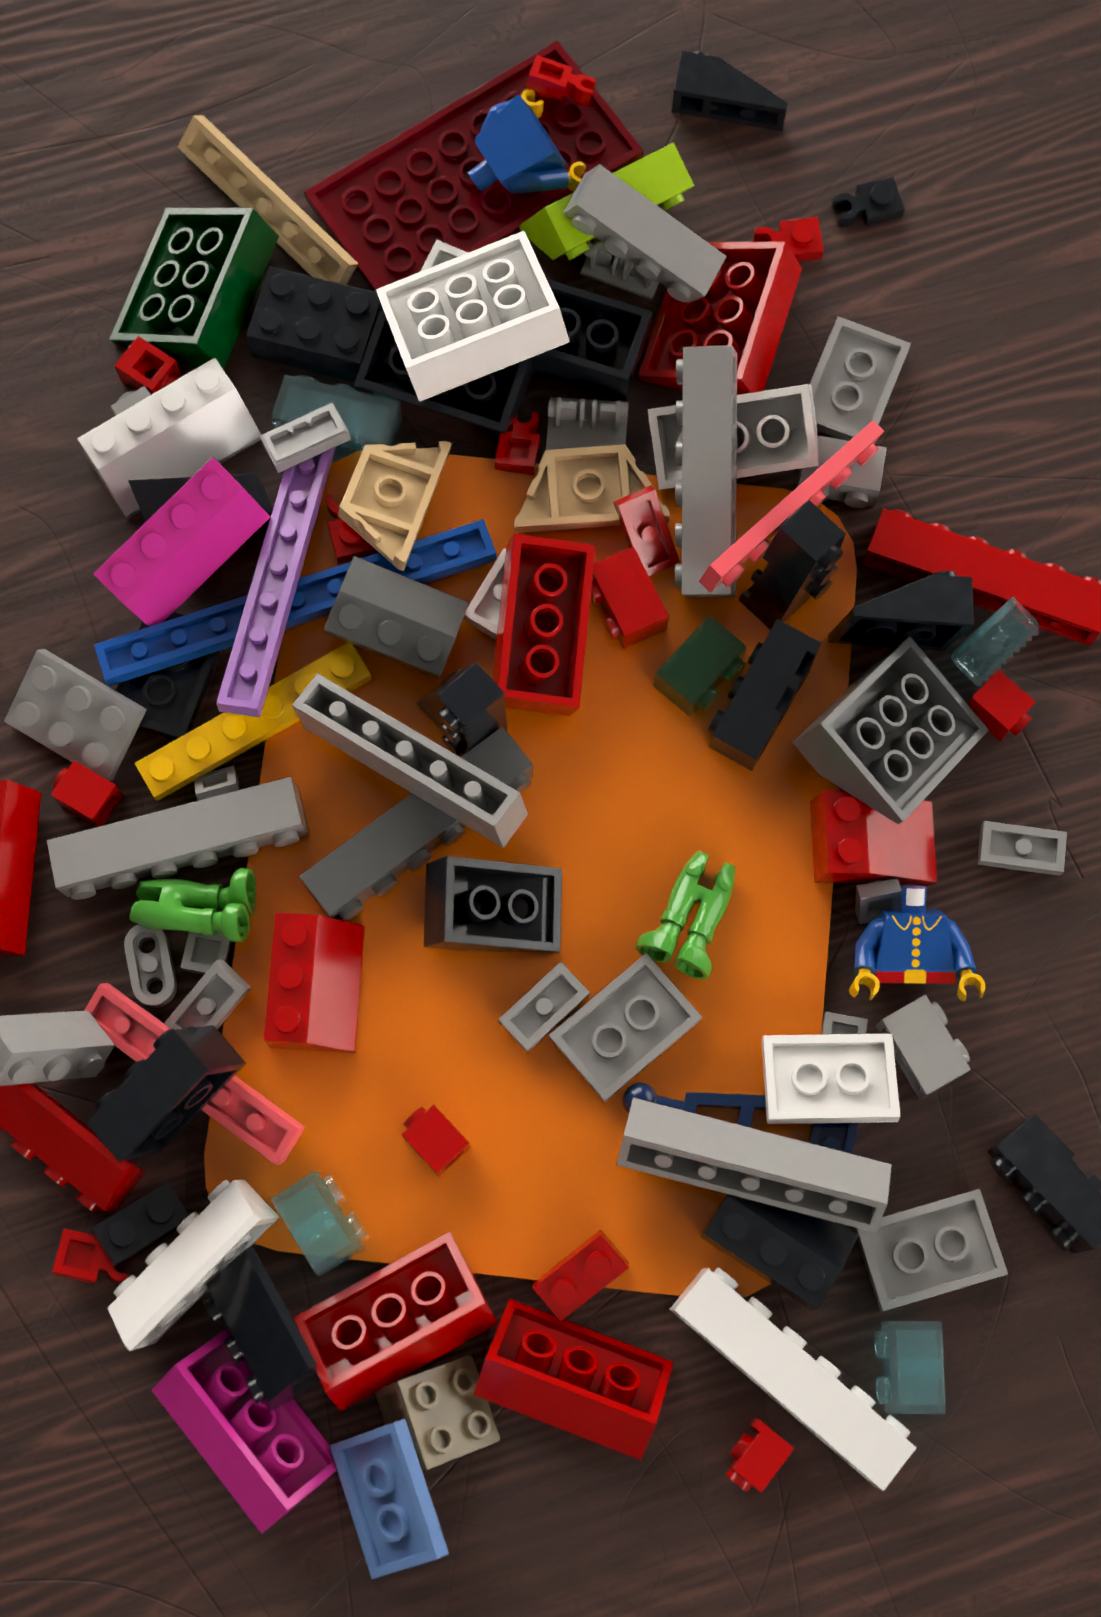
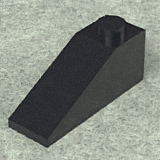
[672,51,788,131]

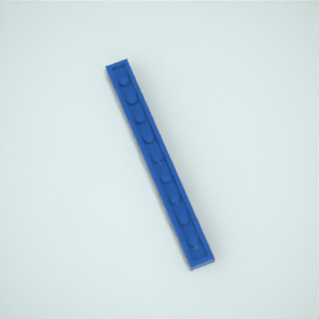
[94,519,497,687]

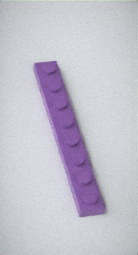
[216,447,336,717]

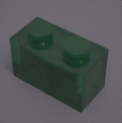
[653,615,747,717]

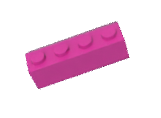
[93,457,271,627]
[151,1330,337,1534]

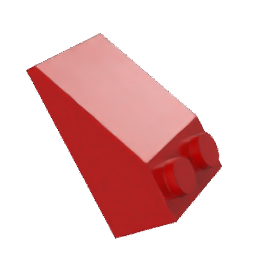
[810,790,937,884]

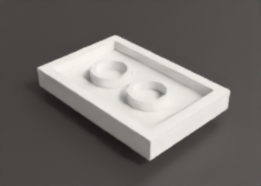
[761,1034,901,1124]

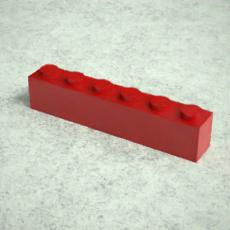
[862,508,1101,646]

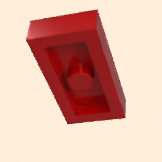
[613,486,680,576]
[533,1230,629,1322]

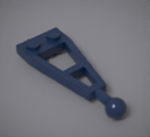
[623,1083,858,1154]

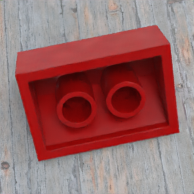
[263,912,365,1053]

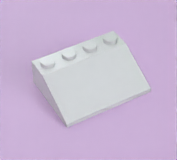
[376,231,570,402]

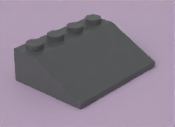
[792,636,989,824]

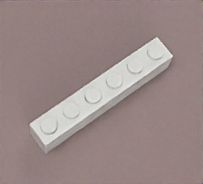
[669,1267,917,1491]

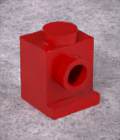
[114,336,181,395]
[726,1418,794,1493]

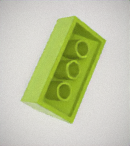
[519,142,694,260]

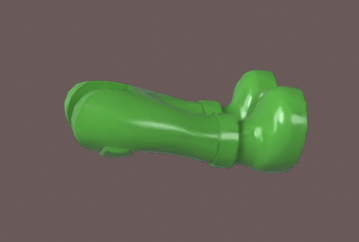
[635,850,736,980]
[129,868,256,942]

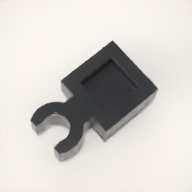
[831,177,905,227]

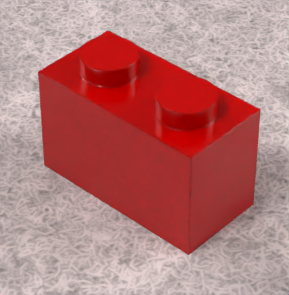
[591,546,669,649]

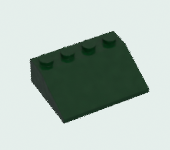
[110,208,279,369]

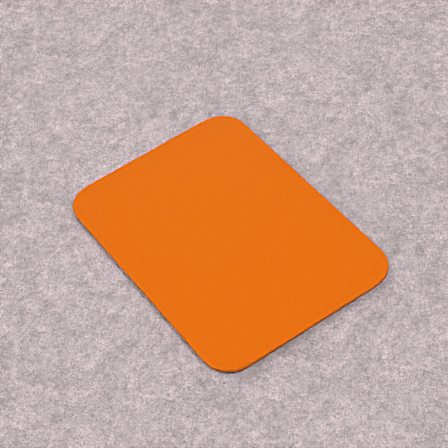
[204,450,857,1297]

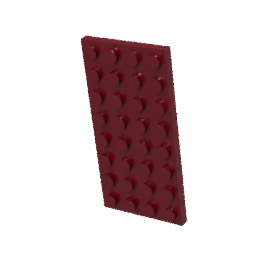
[304,40,644,292]

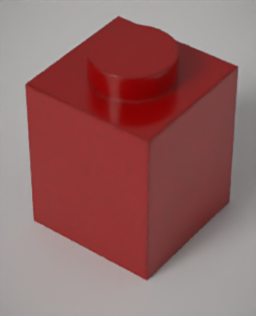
[968,669,1036,742]
[51,760,124,827]
[401,1104,471,1177]

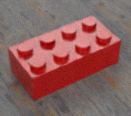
[492,533,596,716]

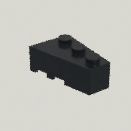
[987,1114,1101,1254]

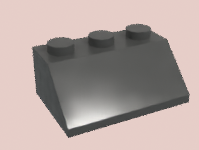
[324,556,468,679]

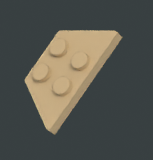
[338,441,452,571]
[514,444,670,533]

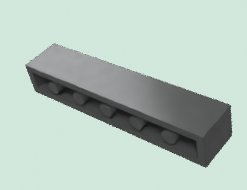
[299,726,533,921]

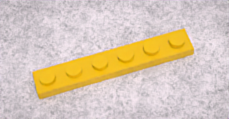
[134,643,372,801]

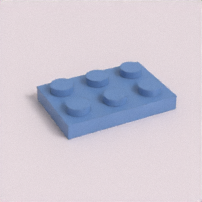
[330,1418,449,1579]

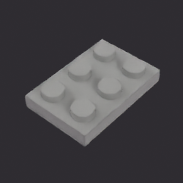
[810,316,911,441]
[4,649,147,781]
[549,953,703,1103]
[854,1189,1008,1312]

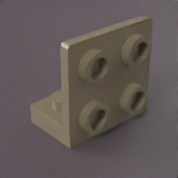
[375,1355,500,1471]

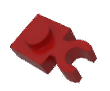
[525,55,597,106]
[753,217,824,261]
[494,411,541,475]
[326,494,377,564]
[52,1229,135,1284]

